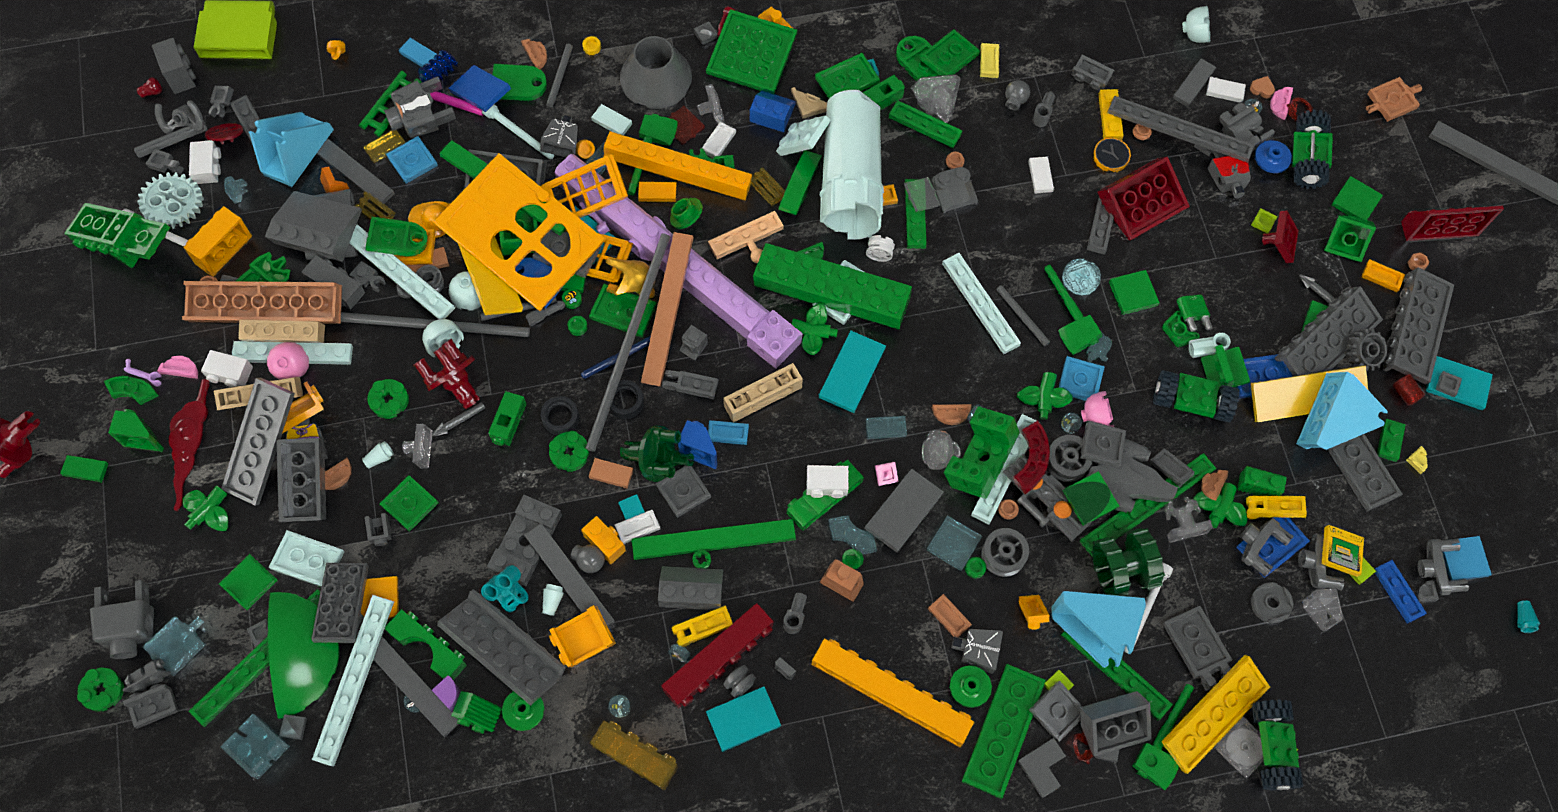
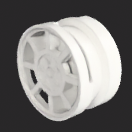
[866,235,895,262]

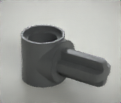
[1032,92,1055,127]
[783,593,807,634]

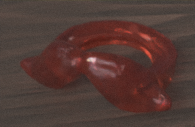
[1287,97,1313,121]
[1073,731,1094,764]

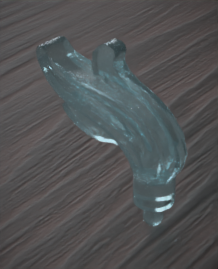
[1086,331,1112,363]

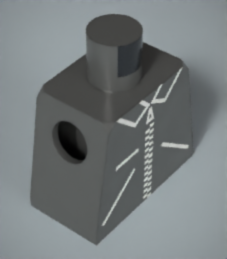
[540,115,578,158]
[952,629,1003,674]

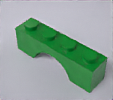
[384,609,467,681]

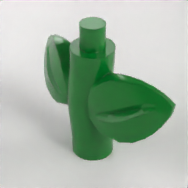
[792,303,838,355]
[1017,372,1073,420]
[1193,483,1247,528]
[183,486,229,531]

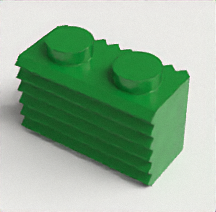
[1237,466,1287,496]
[451,691,502,734]

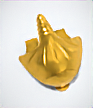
[606,258,655,298]

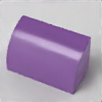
[432,675,461,712]

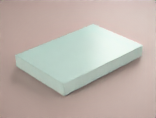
[269,530,344,587]

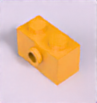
[581,516,626,564]

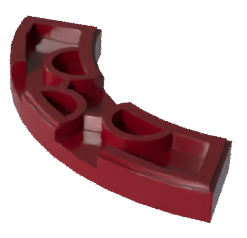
[1013,420,1050,494]

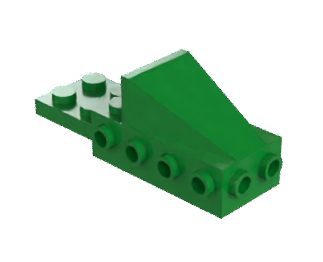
[64,203,170,268]

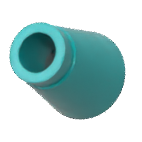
[1517,601,1540,633]

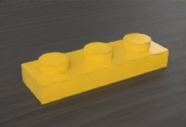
[1099,89,1123,140]

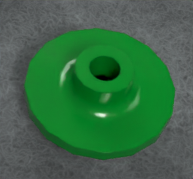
[670,198,703,229]
[950,666,992,708]
[502,692,545,731]

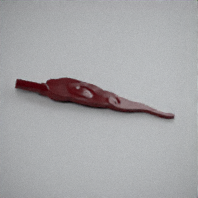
[169,379,210,511]

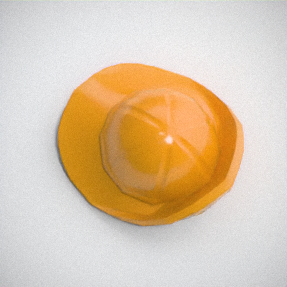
[408,201,450,238]

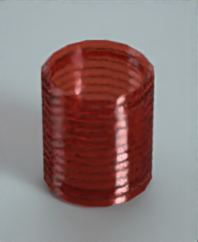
[1393,374,1426,406]

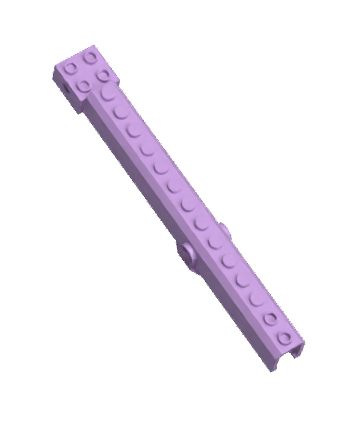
[554,154,802,369]

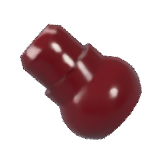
[137,78,162,98]

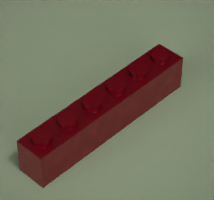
[661,603,773,709]

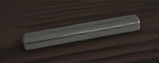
[134,122,207,158]

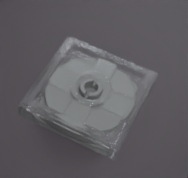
[1214,717,1264,778]

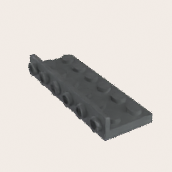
[1382,267,1454,384]
[1275,286,1383,376]
[437,589,565,706]

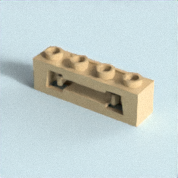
[239,320,325,343]
[724,363,803,423]
[214,377,303,410]

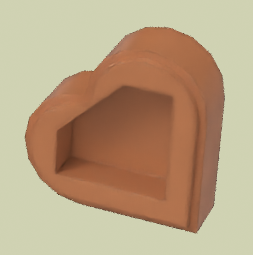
[1250,76,1275,98]

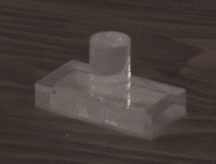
[697,84,725,124]
[402,424,432,468]

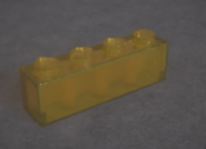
[590,721,678,790]

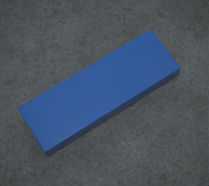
[1374,560,1427,624]

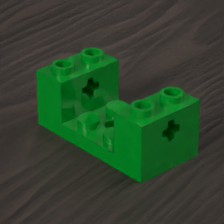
[944,406,1020,499]

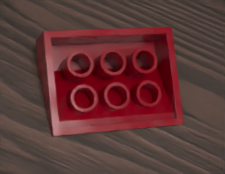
[1097,156,1190,240]
[1401,206,1504,241]

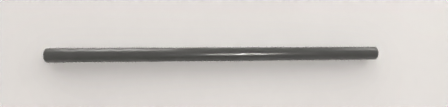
[585,233,670,452]
[341,312,530,337]

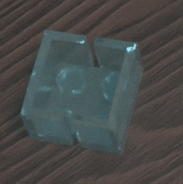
[221,714,290,779]

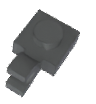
[146,149,184,175]

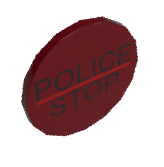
[205,123,244,144]

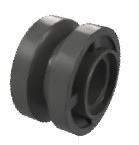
[416,265,444,293]
[723,665,756,698]

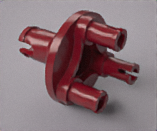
[413,338,480,409]
[0,411,40,478]

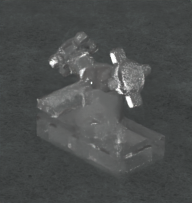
[1165,497,1213,543]

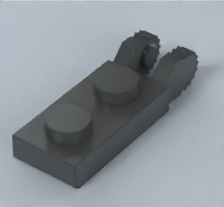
[661,370,719,399]

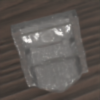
[911,75,961,123]

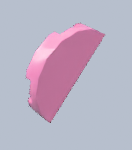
[1270,87,1293,120]
[157,356,198,379]

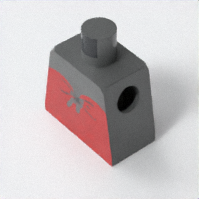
[1208,156,1251,198]

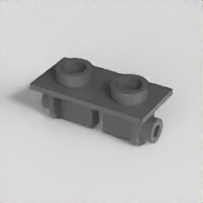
[123,659,172,694]

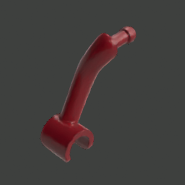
[718,7,735,36]

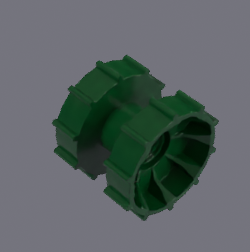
[1091,528,1165,596]

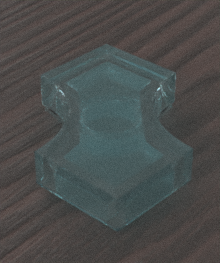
[828,516,877,554]

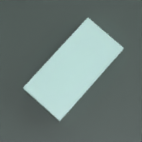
[591,104,632,135]

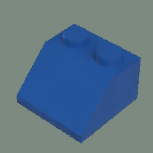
[750,91,796,132]
[678,420,717,469]

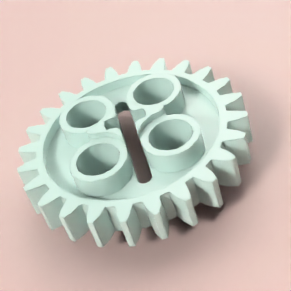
[138,172,204,229]

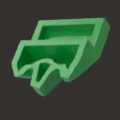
[236,252,291,282]

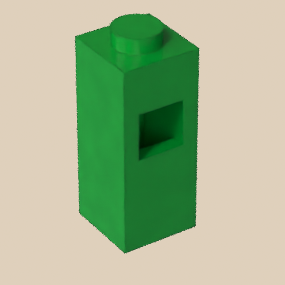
[863,75,905,110]
[488,391,526,446]

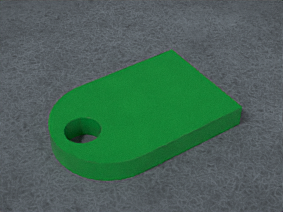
[896,36,940,88]
[492,64,547,101]
[366,217,427,256]

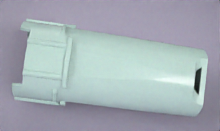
[819,90,884,240]

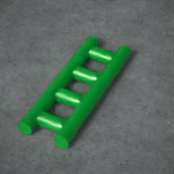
[359,71,422,137]

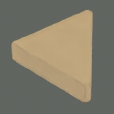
[791,88,827,118]

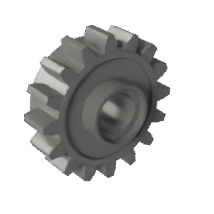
[1346,329,1387,371]

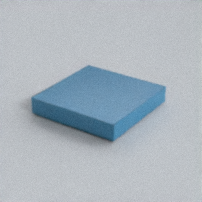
[386,136,438,184]
[1058,356,1104,401]
[1442,536,1492,580]

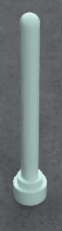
[482,104,554,159]

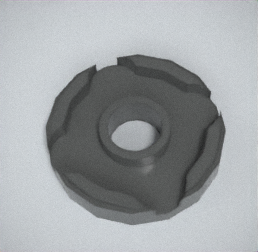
[1251,582,1294,624]

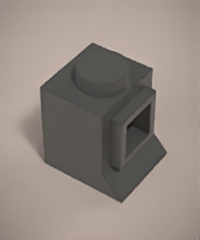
[679,325,708,360]
[365,513,392,546]

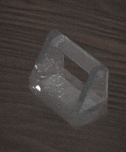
[1302,589,1343,631]

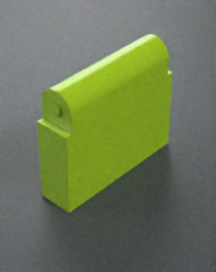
[194,0,277,59]

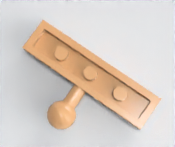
[708,211,784,264]

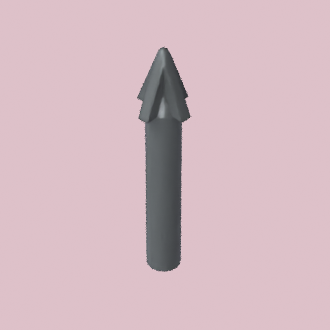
[1299,274,1336,303]
[432,402,485,436]

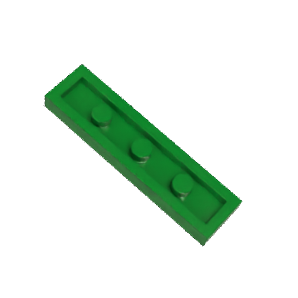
[889,100,962,148]
[905,179,926,249]

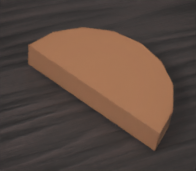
[521,39,547,69]
[932,404,972,425]
[325,458,351,490]
[1201,470,1228,501]

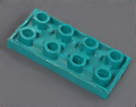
[819,331,886,413]

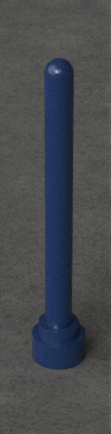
[581,333,652,379]

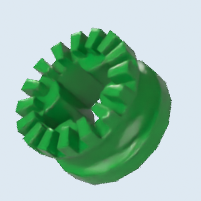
[692,549,711,569]

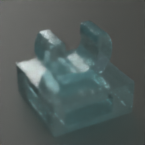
[225,176,247,203]

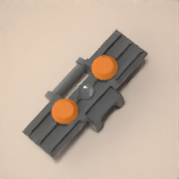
[1003,454,1092,542]

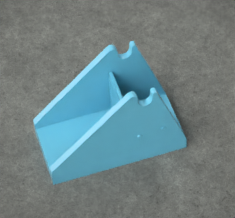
[249,112,334,187]
[1296,372,1388,450]
[1051,591,1146,668]

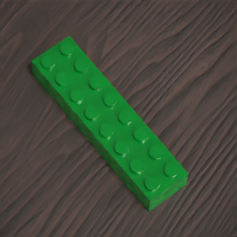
[753,243,912,329]

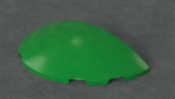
[268,592,339,719]

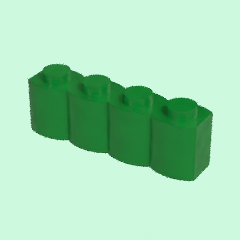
[787,460,864,531]

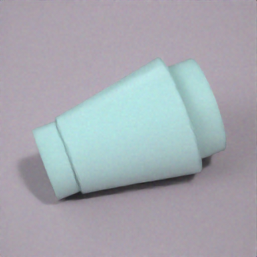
[362,441,394,468]
[542,584,564,616]

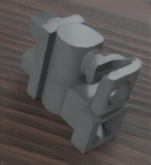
[1219,102,1275,152]

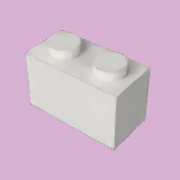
[189,141,221,184]
[201,350,253,387]
[807,465,848,498]

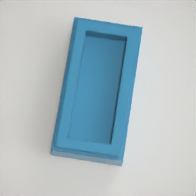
[399,38,439,71]
[708,420,749,445]

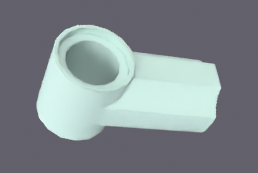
[1188,333,1230,358]

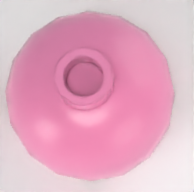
[267,342,309,380]
[1081,391,1114,427]

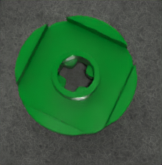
[367,379,409,419]
[549,431,589,472]
[77,668,124,712]

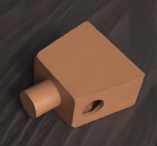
[820,559,864,602]

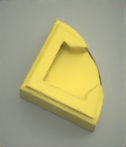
[1406,446,1428,474]

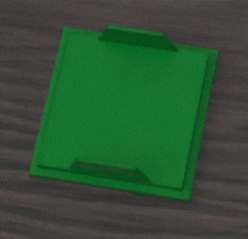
[219,554,278,610]

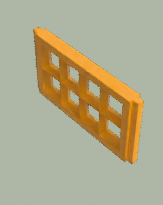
[540,154,628,218]
[545,230,633,283]

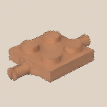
[1366,77,1422,122]

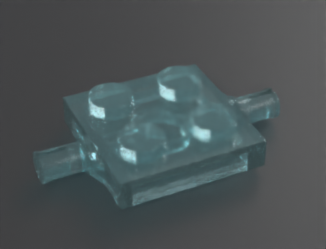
[143,616,206,676]

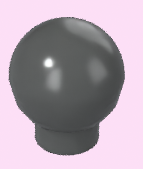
[1005,80,1030,111]
[571,545,605,573]

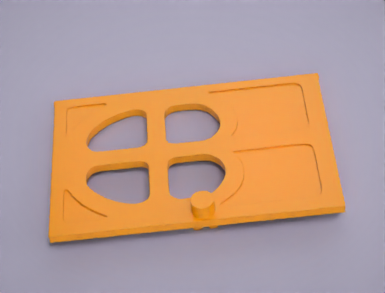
[433,153,605,311]

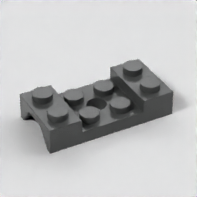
[487,495,562,587]

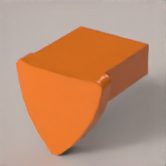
[320,167,349,193]

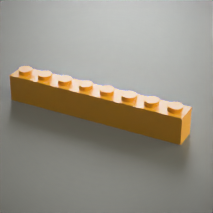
[604,131,752,200]
[811,639,974,747]

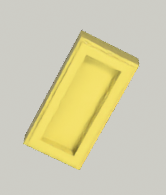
[980,43,999,78]

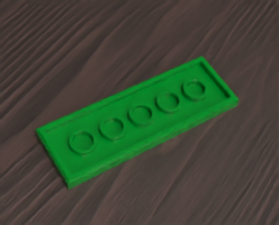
[961,664,1046,799]

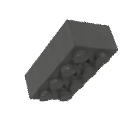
[277,438,326,522]

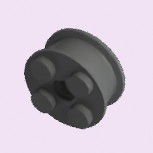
[1047,435,1092,482]
[981,528,1029,577]

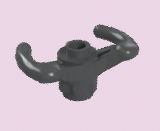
[155,100,204,134]

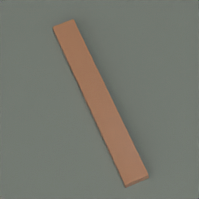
[641,232,694,387]

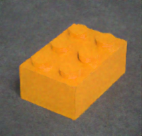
[183,206,252,277]

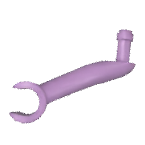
[579,202,610,234]
[124,359,161,387]

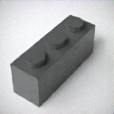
[301,255,365,310]

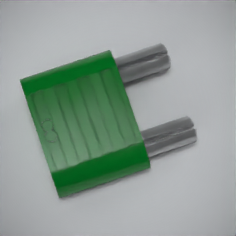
[1176,295,1212,332]

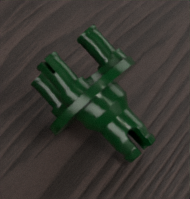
[620,425,694,482]

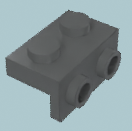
[1071,55,1114,90]
[123,684,179,729]

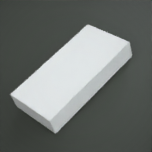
[1206,77,1245,103]
[701,122,736,158]
[1029,157,1054,193]
[615,510,660,544]

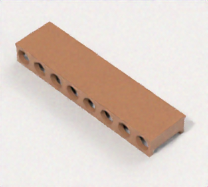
[182,281,342,324]

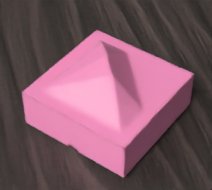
[875,462,899,486]

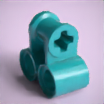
[481,565,528,612]

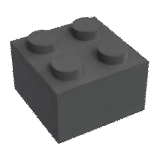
[152,38,196,94]

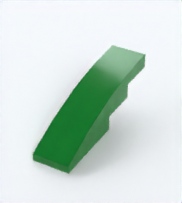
[779,150,822,215]

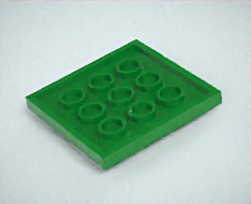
[706,9,797,94]

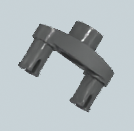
[1240,518,1294,577]
[1298,533,1344,590]
[1417,538,1469,596]

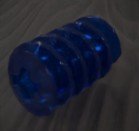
[418,50,458,82]

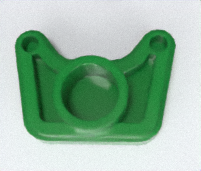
[1162,311,1200,347]

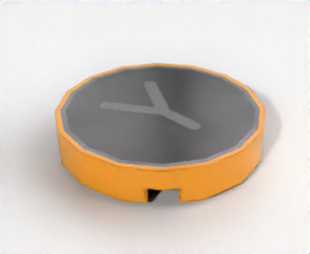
[1093,138,1131,172]

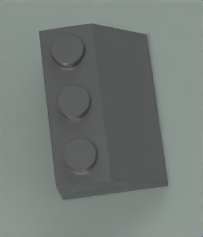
[658,566,723,610]
[1080,691,1151,756]

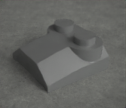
[930,167,978,213]

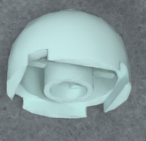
[1183,6,1210,43]
[449,271,481,311]
[422,319,464,357]

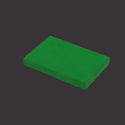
[919,30,980,80]
[815,53,880,99]
[589,284,657,338]

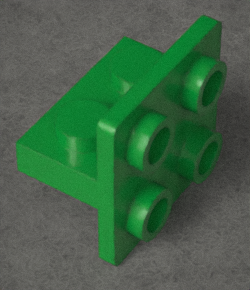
[1201,344,1250,390]

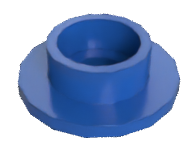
[1255,140,1292,173]

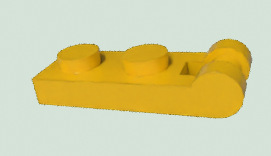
[1246,496,1307,519]
[671,606,733,648]

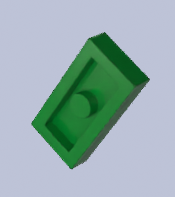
[1377,419,1406,462]

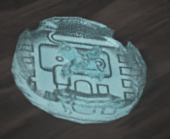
[1062,259,1101,295]

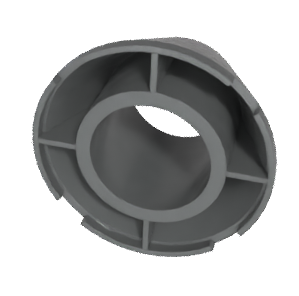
[620,36,692,109]

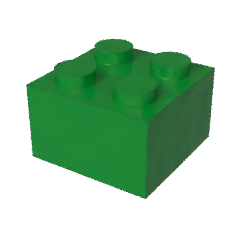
[499,209,538,256]

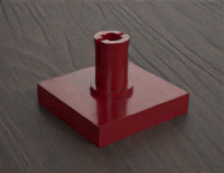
[1262,211,1299,263]

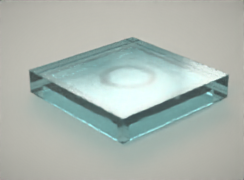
[927,515,982,571]

